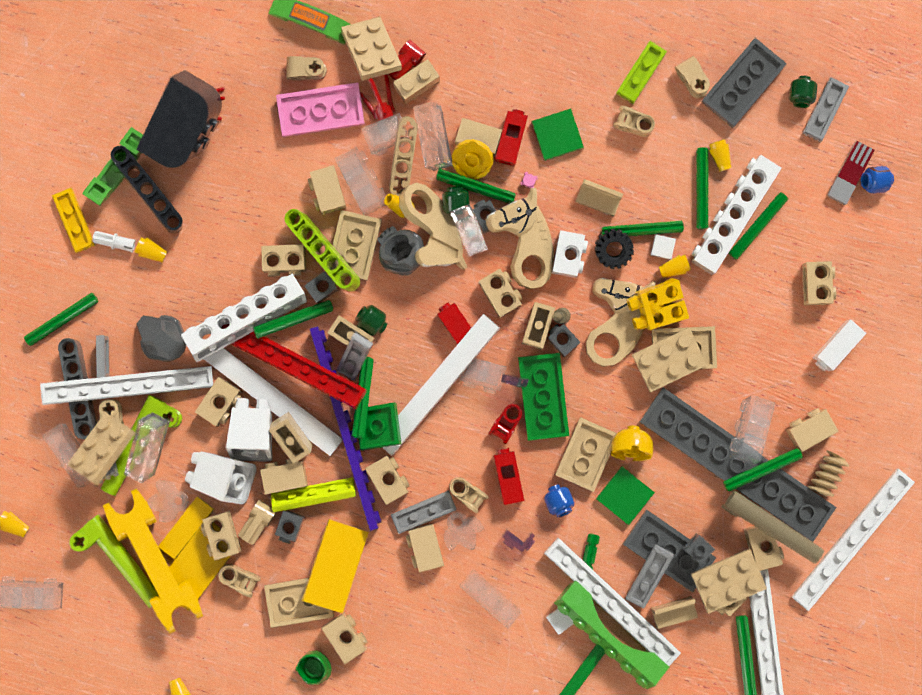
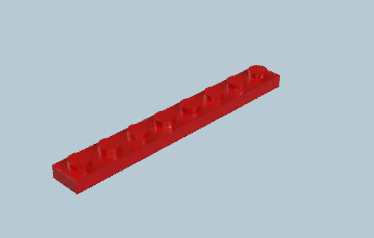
[221,324,367,409]

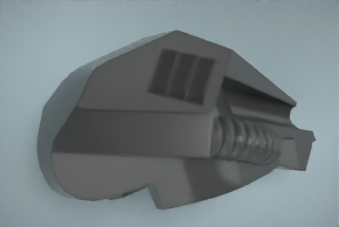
[377,226,424,276]
[136,315,186,362]

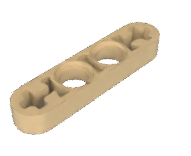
[389,116,418,196]

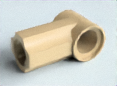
[238,500,276,545]

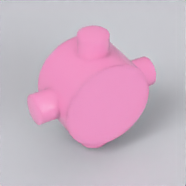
[520,172,538,189]

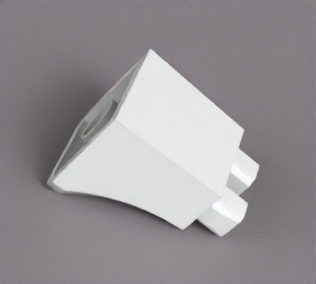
[226,398,272,462]
[185,451,256,504]

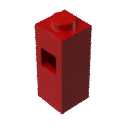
[495,109,528,167]
[437,302,472,345]
[493,448,525,505]

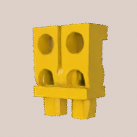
[626,278,689,330]

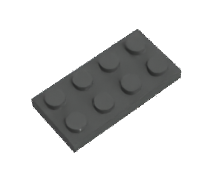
[701,38,787,128]
[623,509,716,592]

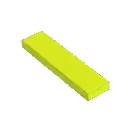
[271,477,356,512]

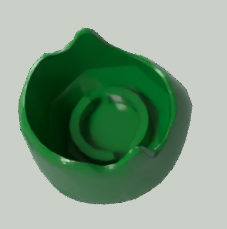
[296,650,332,685]

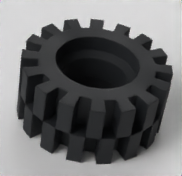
[595,229,634,269]

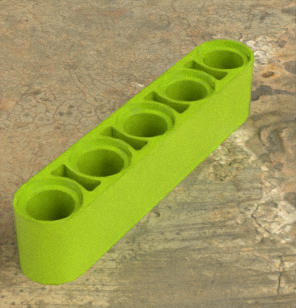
[285,209,360,292]

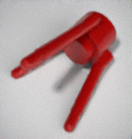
[360,74,396,123]

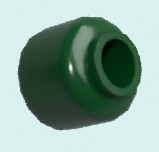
[789,75,818,108]
[442,186,470,218]
[355,305,388,336]

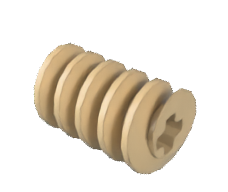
[808,450,850,497]

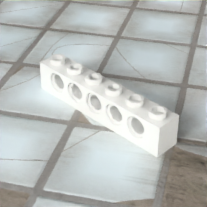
[691,155,781,275]
[181,274,307,363]

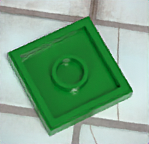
[531,108,584,161]
[359,402,402,451]
[595,466,655,525]

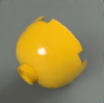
[611,425,653,461]

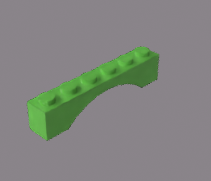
[554,580,669,689]

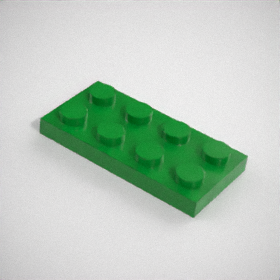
[518,353,569,441]

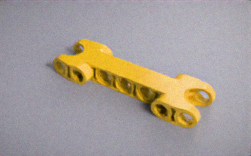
[103,488,203,634]

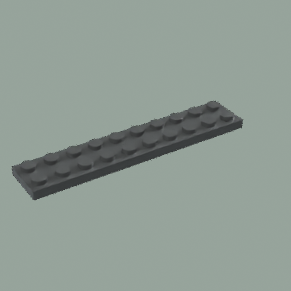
[639,387,837,542]

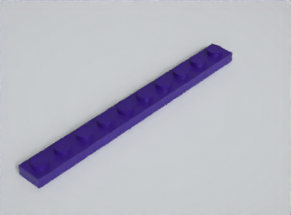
[310,326,381,531]

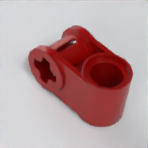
[488,404,522,444]

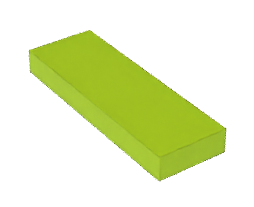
[616,41,667,104]

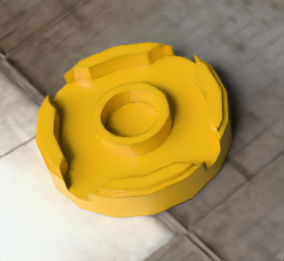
[452,139,494,179]

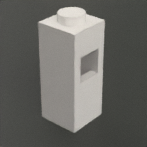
[813,319,866,371]

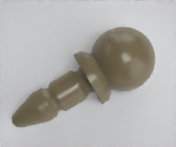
[553,308,571,324]

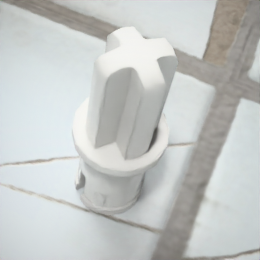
[92,231,136,253]

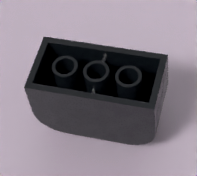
[136,70,222,168]

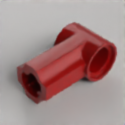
[388,40,426,81]

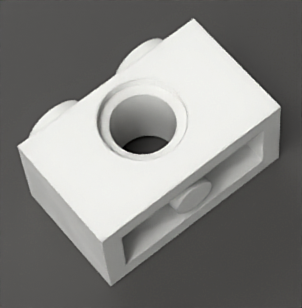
[552,230,588,278]

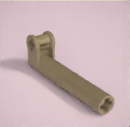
[721,490,824,564]

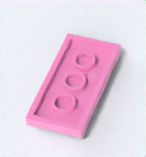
[276,83,365,137]

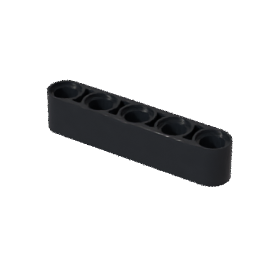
[111,146,183,233]

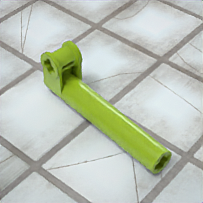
[101,395,182,496]
[69,515,158,608]

